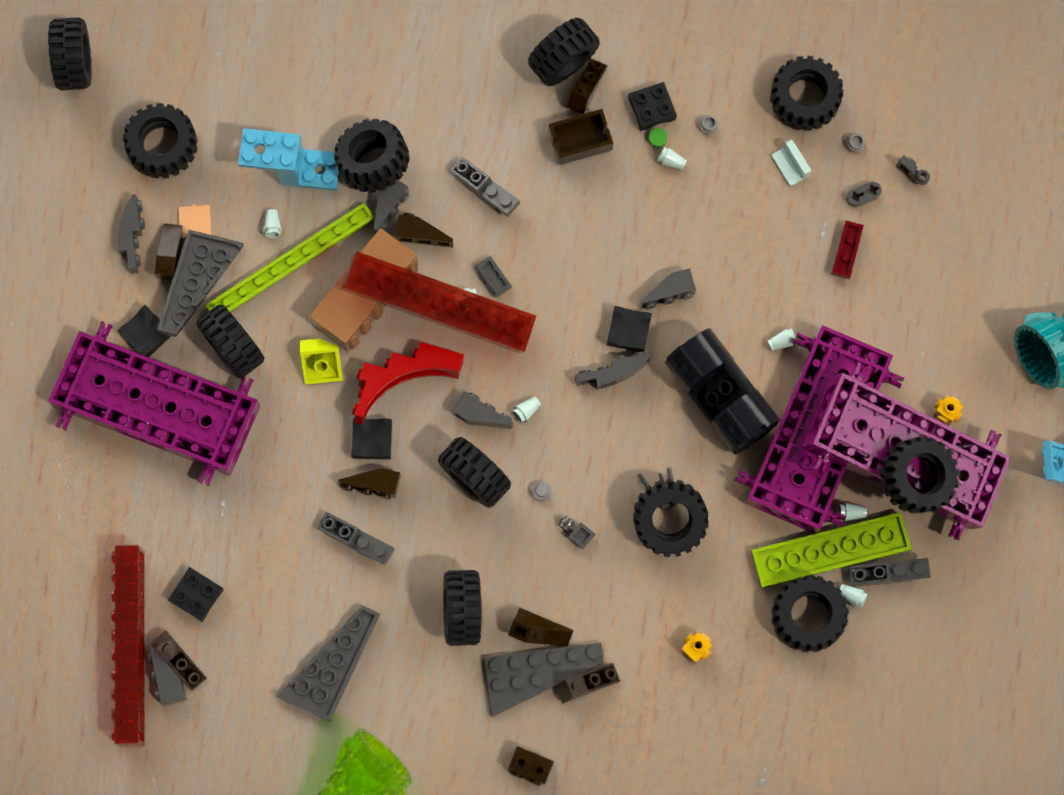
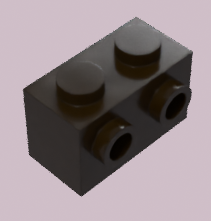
[508,746,554,786]

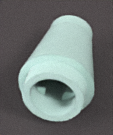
[657,147,687,170]
[263,209,282,239]
[768,328,796,351]
[512,397,541,423]
[837,502,867,521]
[839,584,868,608]

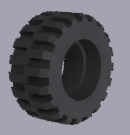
[48,17,92,91]
[528,17,600,86]
[770,56,844,131]
[123,103,198,179]
[334,119,410,193]
[196,304,265,378]
[438,437,511,508]
[880,437,960,514]
[633,479,709,557]
[443,570,482,646]
[771,575,849,653]

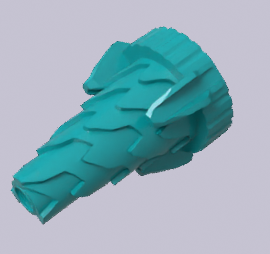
[1014,312,1064,389]

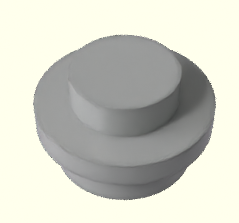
[699,115,718,134]
[847,134,866,152]
[532,482,551,501]

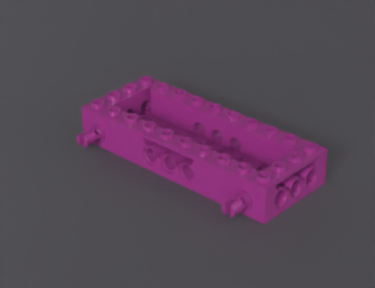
[48,321,260,486]
[734,325,905,534]
[802,363,1011,541]

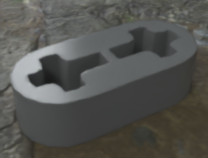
[846,182,882,207]

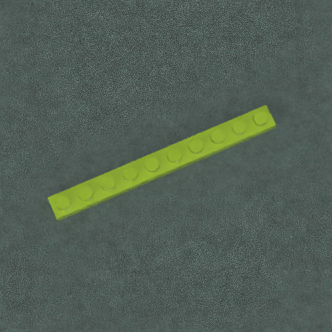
[205,203,375,312]

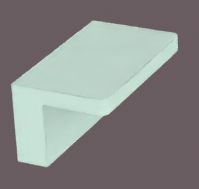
[772,140,811,186]

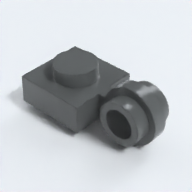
[896,155,930,185]
[559,516,596,549]

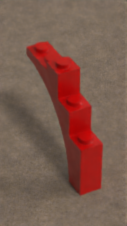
[352,342,464,425]

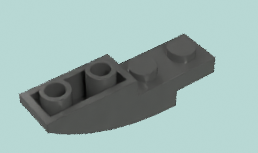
[450,157,520,217]
[118,194,145,274]
[575,352,650,390]
[317,512,395,566]
[849,558,931,586]

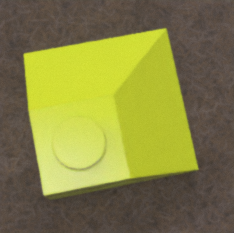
[300,338,343,385]

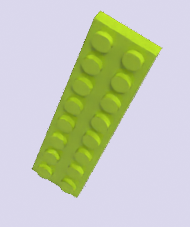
[751,512,912,588]

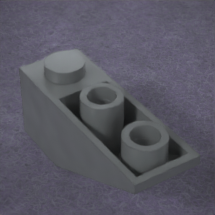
[374,180,409,234]
[640,268,696,310]
[452,392,513,429]
[147,646,187,706]

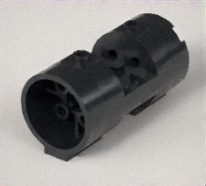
[665,328,781,455]

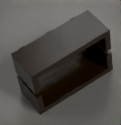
[548,109,613,165]

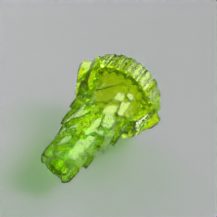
[318,728,412,795]

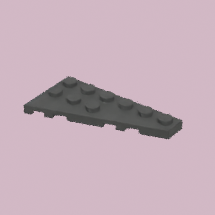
[157,230,244,337]
[276,606,380,722]
[485,642,604,717]

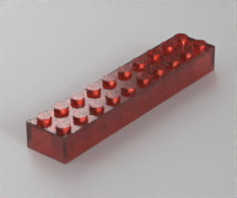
[341,251,536,353]
[111,545,145,747]

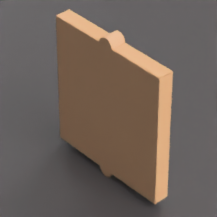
[179,204,211,239]

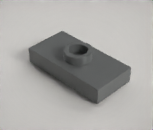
[475,256,512,298]

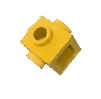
[933,395,963,426]
[681,632,712,665]

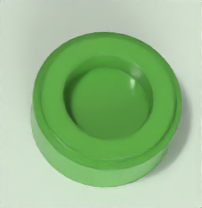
[649,128,668,148]

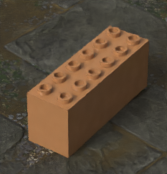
[309,228,419,352]

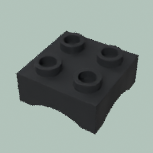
[628,82,677,131]
[117,305,171,358]
[607,306,652,352]
[351,418,392,460]
[168,567,224,622]

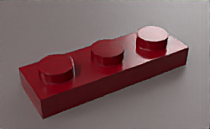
[831,220,864,279]

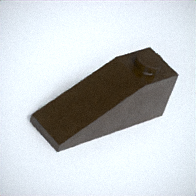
[396,213,454,248]
[154,224,183,281]

